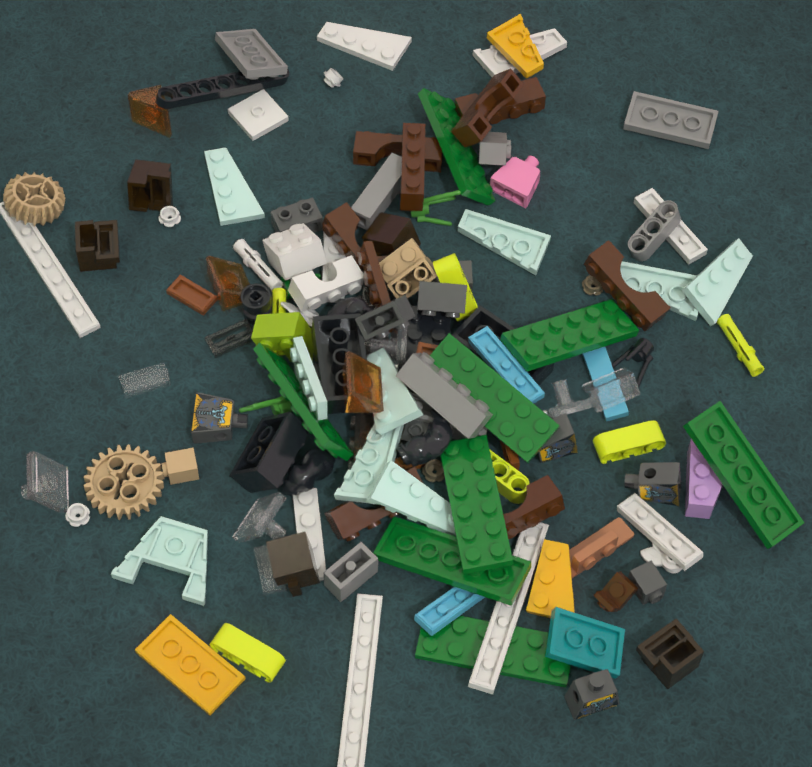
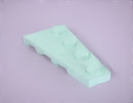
[204,148,265,226]
[458,209,551,275]
[682,238,753,326]
[620,261,698,321]
[290,336,328,420]
[367,348,423,435]
[334,423,404,505]
[366,460,456,536]

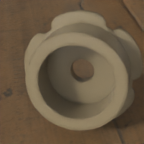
[582,275,603,296]
[422,459,445,483]

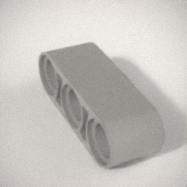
[628,200,681,262]

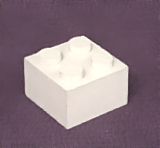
[262,223,327,281]

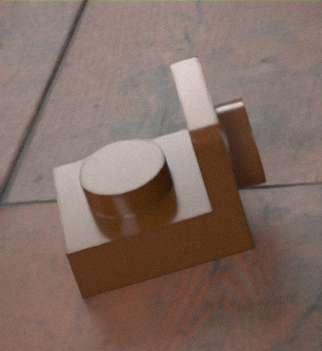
[594,571,639,612]

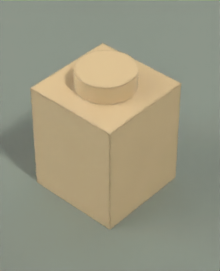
[161,448,199,485]

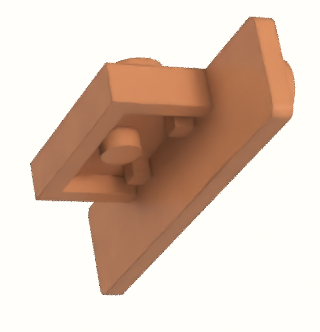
[570,517,634,578]

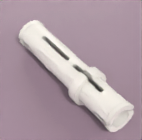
[233,239,283,292]

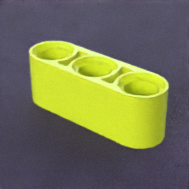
[433,253,478,322]
[592,421,666,464]
[490,450,530,504]
[209,623,286,683]

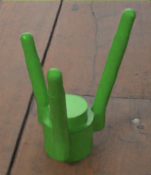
[411,190,461,226]
[239,396,293,415]

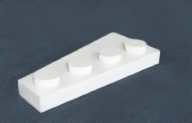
[317,22,412,71]
[473,28,567,77]

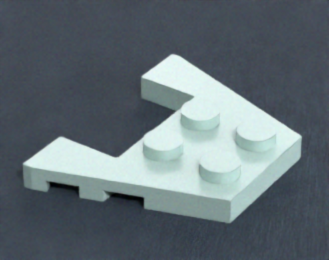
[111,516,208,606]

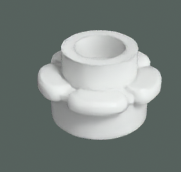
[324,68,343,88]
[159,206,181,227]
[65,503,90,527]

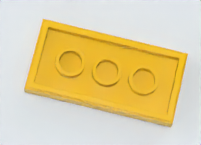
[135,614,245,715]

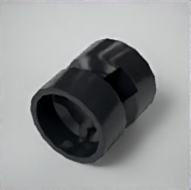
[240,283,272,325]

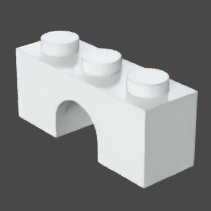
[288,255,364,312]

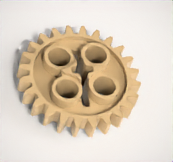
[84,444,164,520]

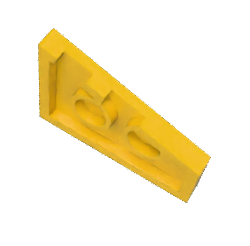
[487,14,544,79]
[526,539,575,618]

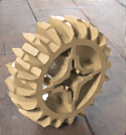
[3,172,65,227]

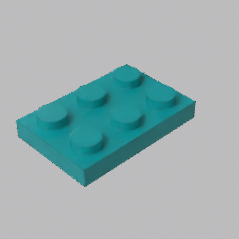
[545,607,625,679]

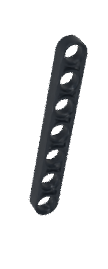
[155,69,289,109]

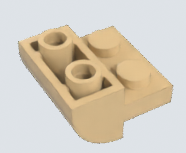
[379,238,438,299]

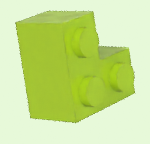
[251,312,314,362]

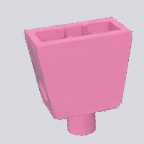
[490,156,540,208]

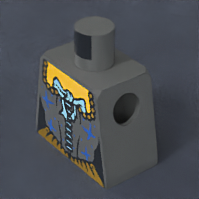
[191,393,248,443]
[537,413,578,463]
[624,462,681,506]
[564,669,620,720]

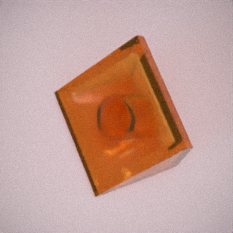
[128,85,172,138]
[205,255,250,311]
[343,351,384,413]

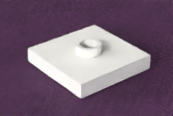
[228,89,289,141]

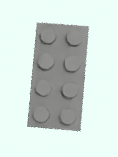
[215,29,288,79]
[623,91,718,149]

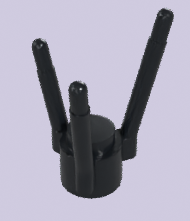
[611,338,654,396]

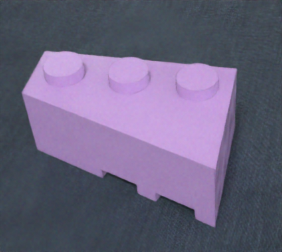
[685,439,723,519]

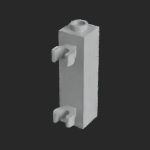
[351,153,402,230]

